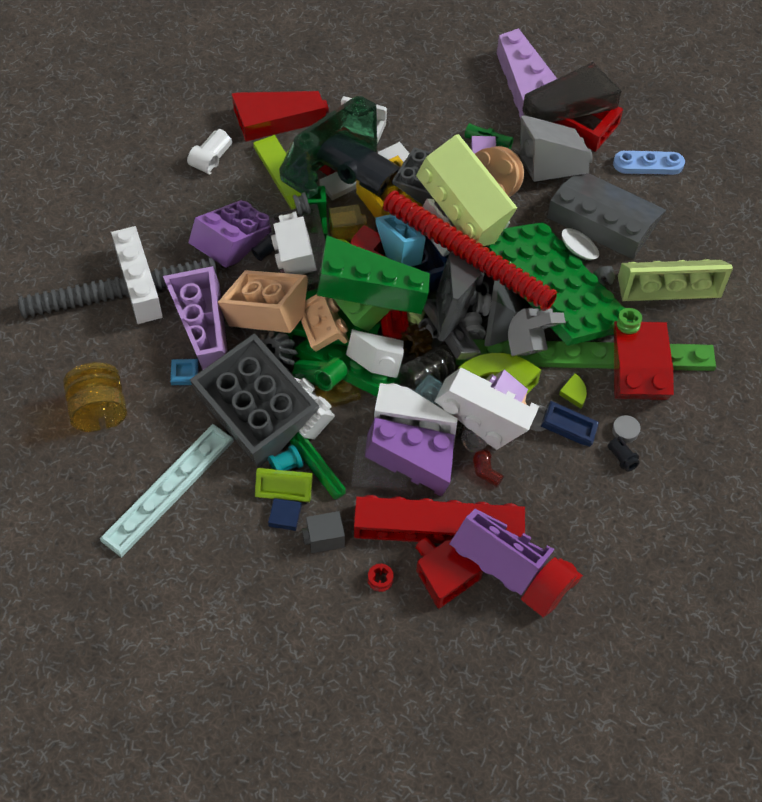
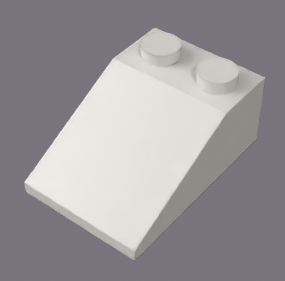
[374,383,458,449]

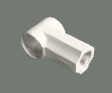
[187,129,232,175]

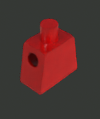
[415,537,483,609]

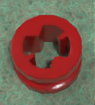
[368,563,394,592]

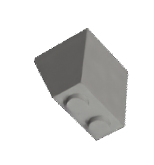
[520,115,593,182]

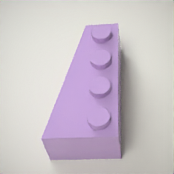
[497,28,564,119]
[163,266,228,370]

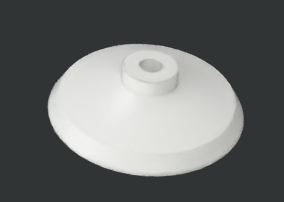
[562,228,599,260]

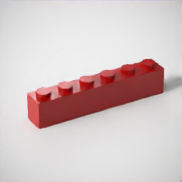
[354,495,525,544]

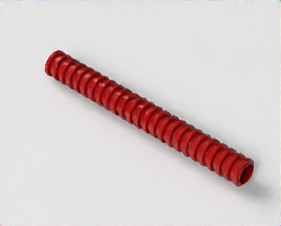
[383,190,557,311]

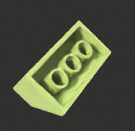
[416,134,517,246]
[618,259,733,301]

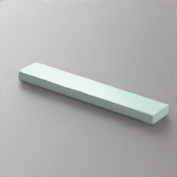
[100,424,234,558]

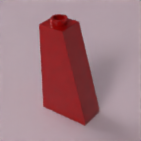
[232,91,329,141]

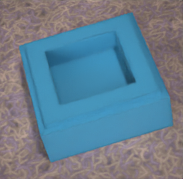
[170,359,198,385]

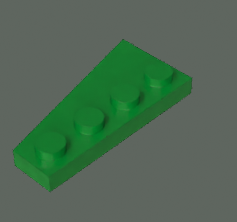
[295,338,411,397]

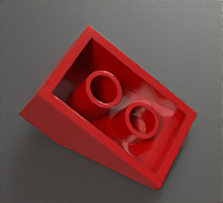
[614,321,674,400]

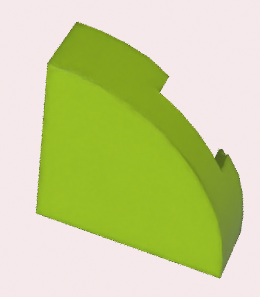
[559,374,587,409]

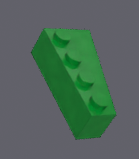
[317,235,430,314]

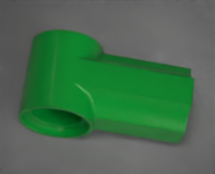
[292,357,348,391]

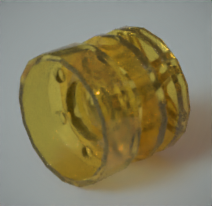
[63,362,127,432]

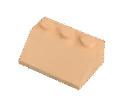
[218,270,308,333]

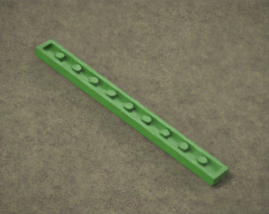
[455,339,716,371]

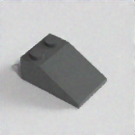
[435,252,484,341]

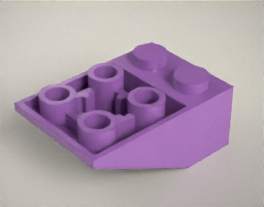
[188,200,277,268]

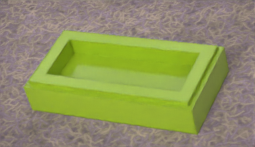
[255,468,313,502]

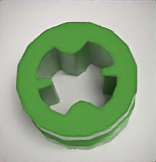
[617,308,642,334]

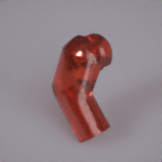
[473,449,504,487]

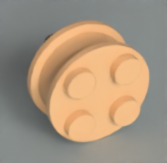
[475,146,524,197]

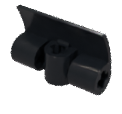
[316,133,401,196]

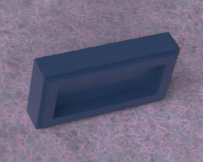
[541,401,599,447]

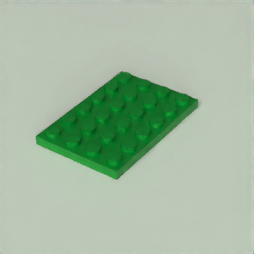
[483,222,632,346]

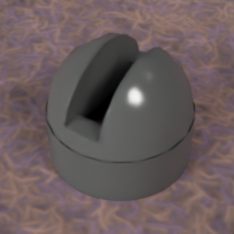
[593,266,615,287]

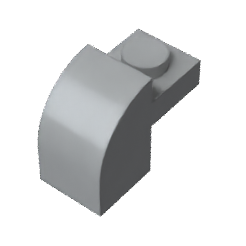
[508,309,566,356]

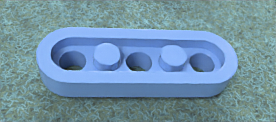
[613,151,685,175]

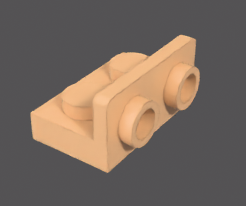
[301,294,349,351]

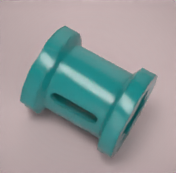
[268,445,303,471]

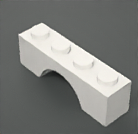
[111,226,163,324]

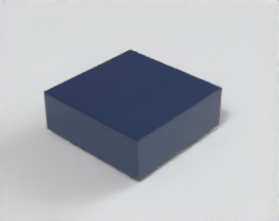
[268,498,302,531]

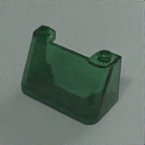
[279,96,377,199]

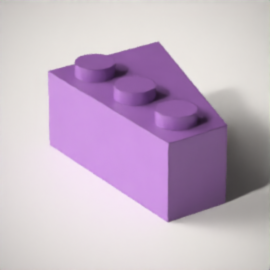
[365,418,455,496]
[449,509,554,595]

